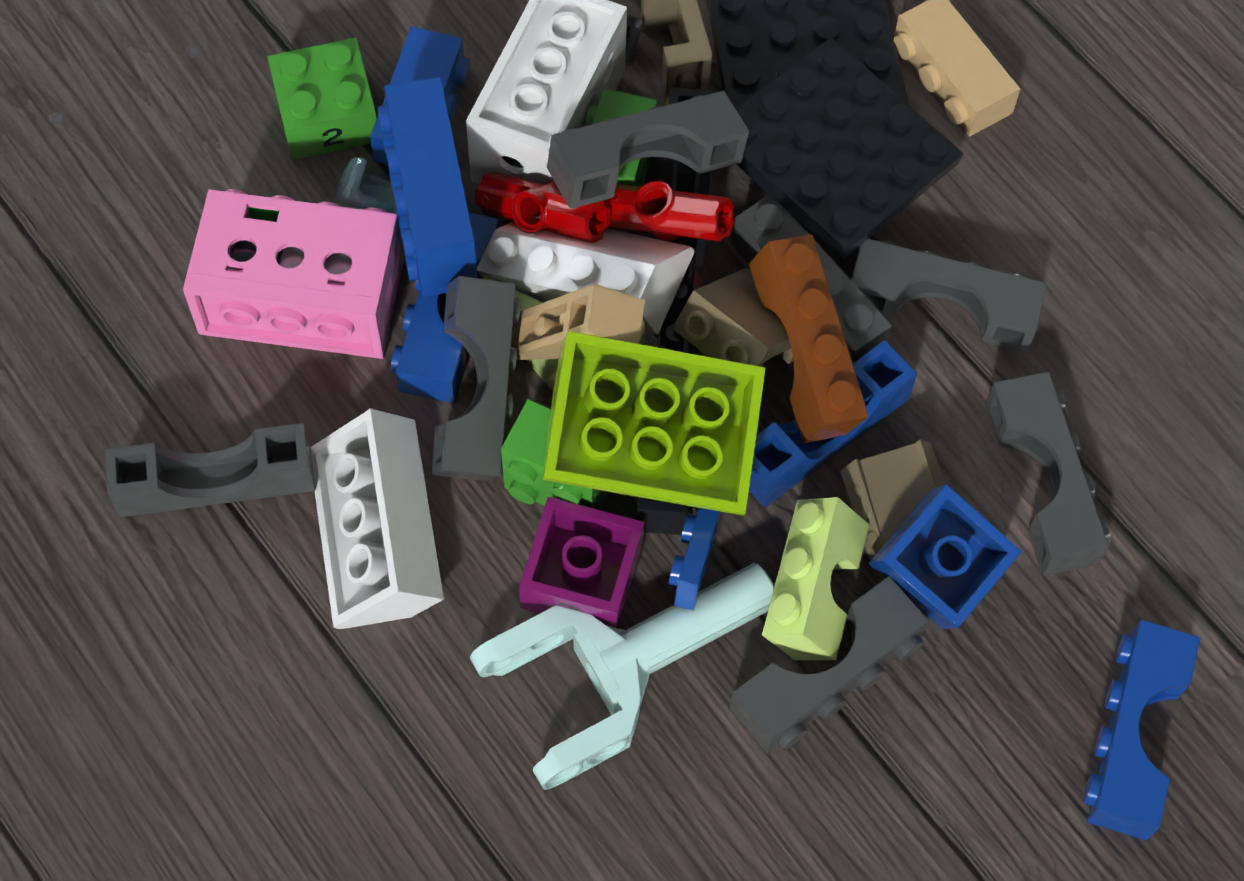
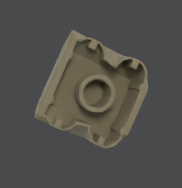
[840,439,945,569]

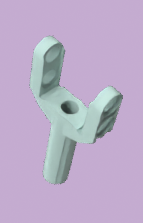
[470,563,774,790]

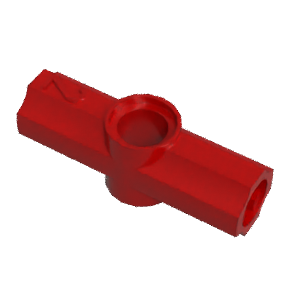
[475,172,611,243]
[603,181,734,242]

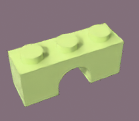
[762,497,869,660]

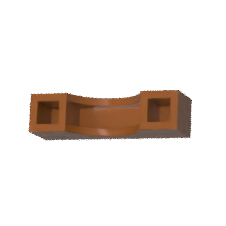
[749,235,869,443]

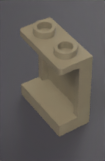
[641,0,712,106]
[673,268,794,367]

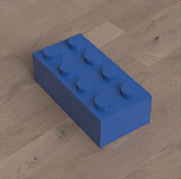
[378,77,477,297]

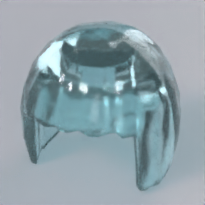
[337,157,399,224]

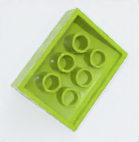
[543,331,766,516]

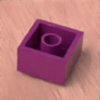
[519,497,645,628]

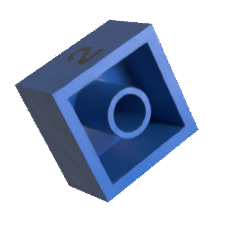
[868,484,1022,629]

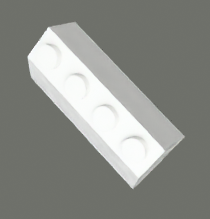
[477,222,695,335]
[311,409,444,629]

